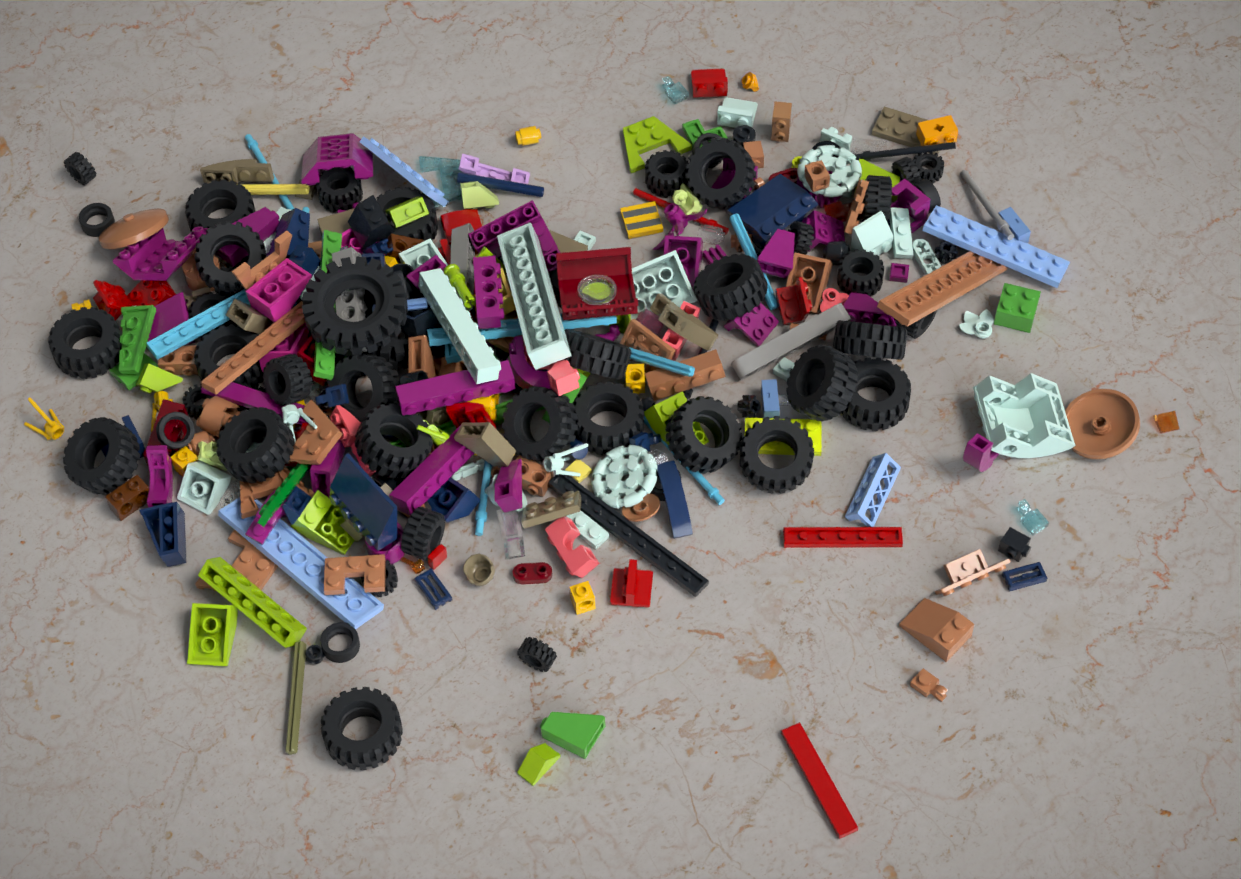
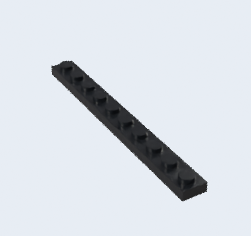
[548,474,709,597]

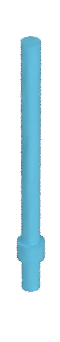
[475,429,497,536]

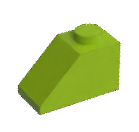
[136,363,183,394]

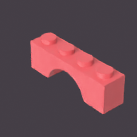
[523,345,580,396]

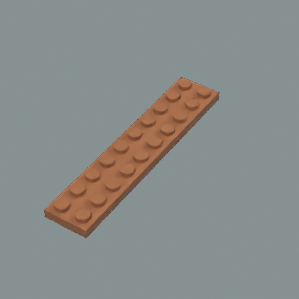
[877,251,1008,327]

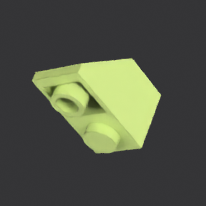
[460,181,499,209]

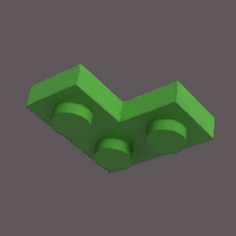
[682,119,728,148]

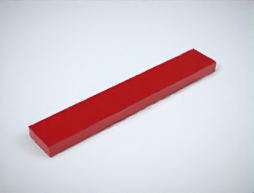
[783,527,903,548]
[781,722,858,839]

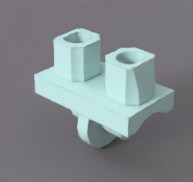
[820,127,852,151]

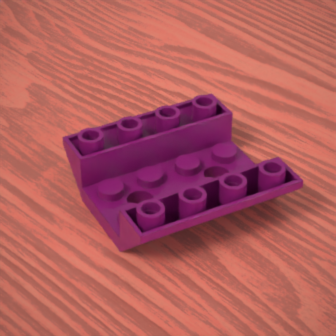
[301,133,373,185]
[468,200,561,275]
[113,227,208,281]

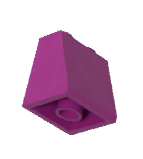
[146,292,195,346]

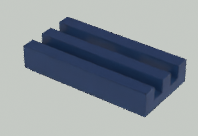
[1002,562,1047,592]
[414,568,453,610]

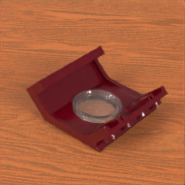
[556,247,638,320]

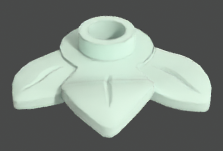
[959,309,994,338]

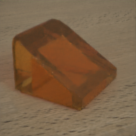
[1153,411,1179,433]

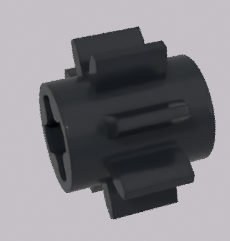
[934,242,957,264]
[737,395,761,418]

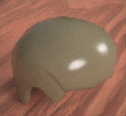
[463,553,495,587]

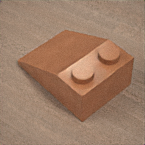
[786,252,833,314]
[899,598,975,662]

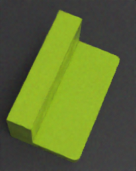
[385,197,429,228]

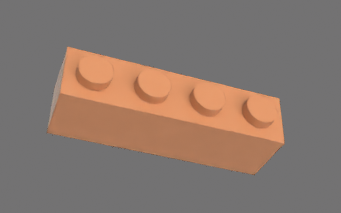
[645,349,726,401]

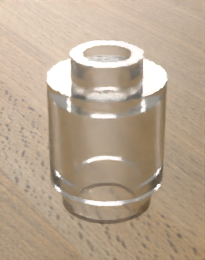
[697,225,725,245]

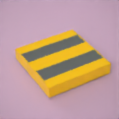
[620,201,663,239]

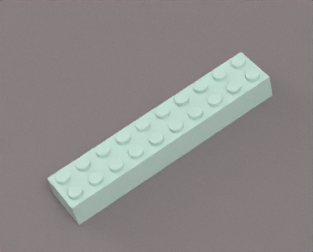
[497,223,572,370]

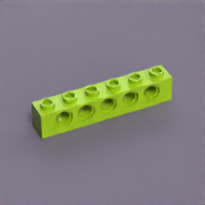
[198,557,307,648]

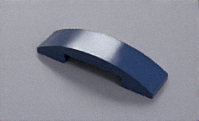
[657,460,693,539]

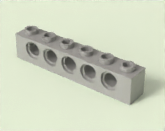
[332,247,367,356]

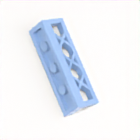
[845,453,901,527]

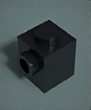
[998,527,1031,562]

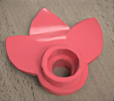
[820,288,849,313]

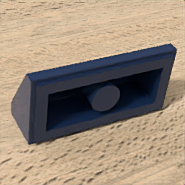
[282,486,311,525]

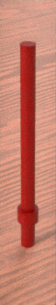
[633,188,729,235]

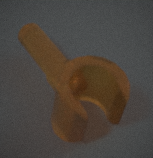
[400,557,426,574]

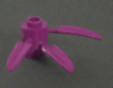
[653,203,707,250]

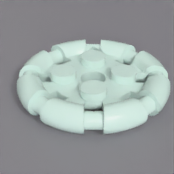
[797,145,862,197]
[591,445,657,509]

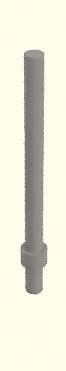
[960,170,1014,240]

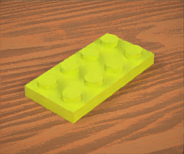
[745,417,822,456]

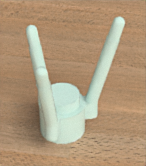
[281,404,318,442]
[543,443,588,477]

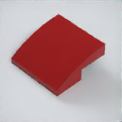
[440,209,482,245]
[446,402,496,428]

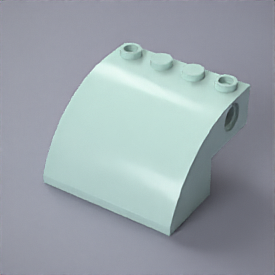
[973,373,1075,458]

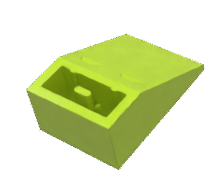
[644,391,709,445]
[291,490,355,555]

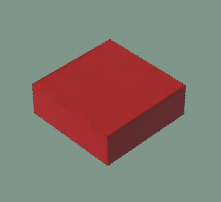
[428,544,447,570]

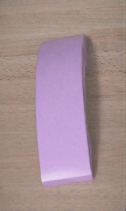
[459,153,530,184]

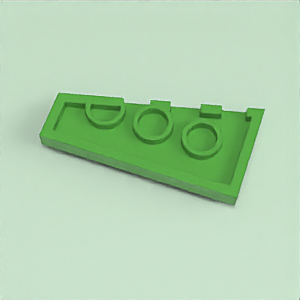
[119,305,156,374]

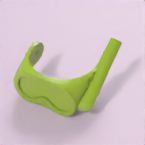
[416,419,450,446]

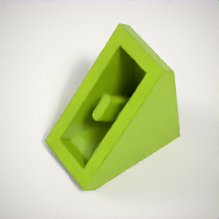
[517,743,561,786]

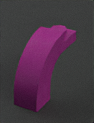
[506,336,551,389]
[963,433,999,472]
[146,445,173,508]
[245,489,289,545]

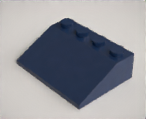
[727,174,819,248]
[329,453,397,551]

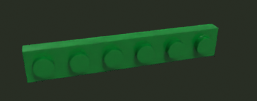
[257,463,312,527]

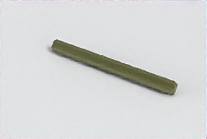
[285,641,306,755]

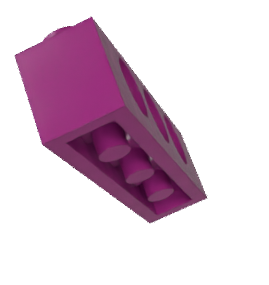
[473,256,504,329]

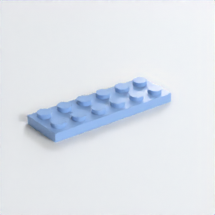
[360,136,449,207]

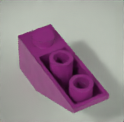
[843,293,896,326]
[495,459,522,513]

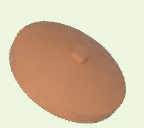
[99,208,169,249]
[1065,389,1140,459]

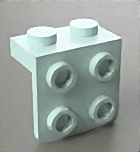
[717,97,758,128]

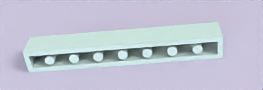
[419,268,501,384]

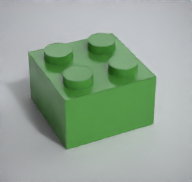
[994,283,1041,333]

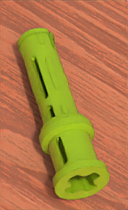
[443,264,476,308]

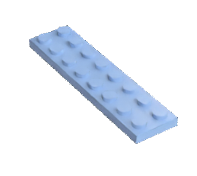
[922,205,1070,288]

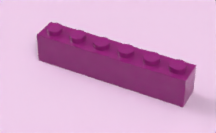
[395,360,515,416]
[389,422,475,515]

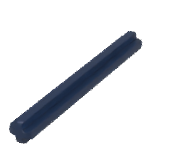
[457,172,544,197]

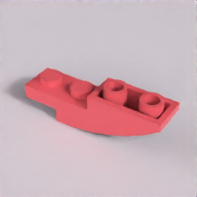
[330,405,376,477]

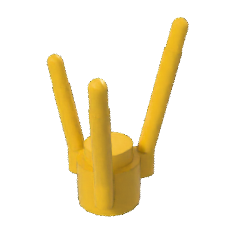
[151,391,173,433]
[24,397,65,440]

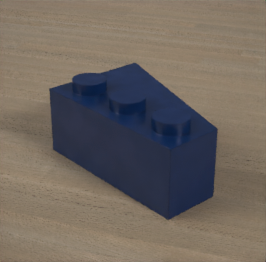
[266,208,310,259]
[139,501,187,567]

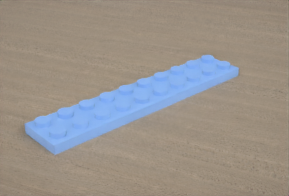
[218,497,384,629]

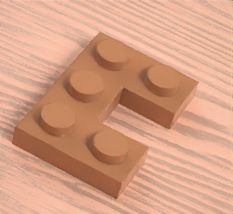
[620,319,676,373]
[324,554,386,595]

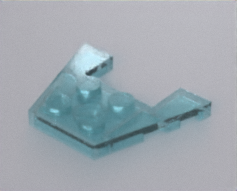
[419,156,463,208]

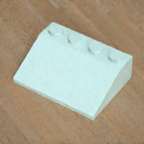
[611,250,697,324]

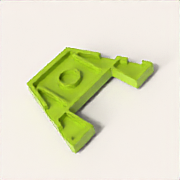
[623,116,692,174]

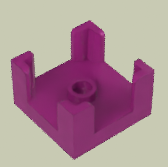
[891,179,931,233]

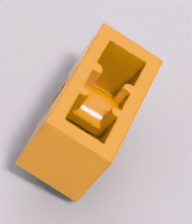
[916,115,958,146]

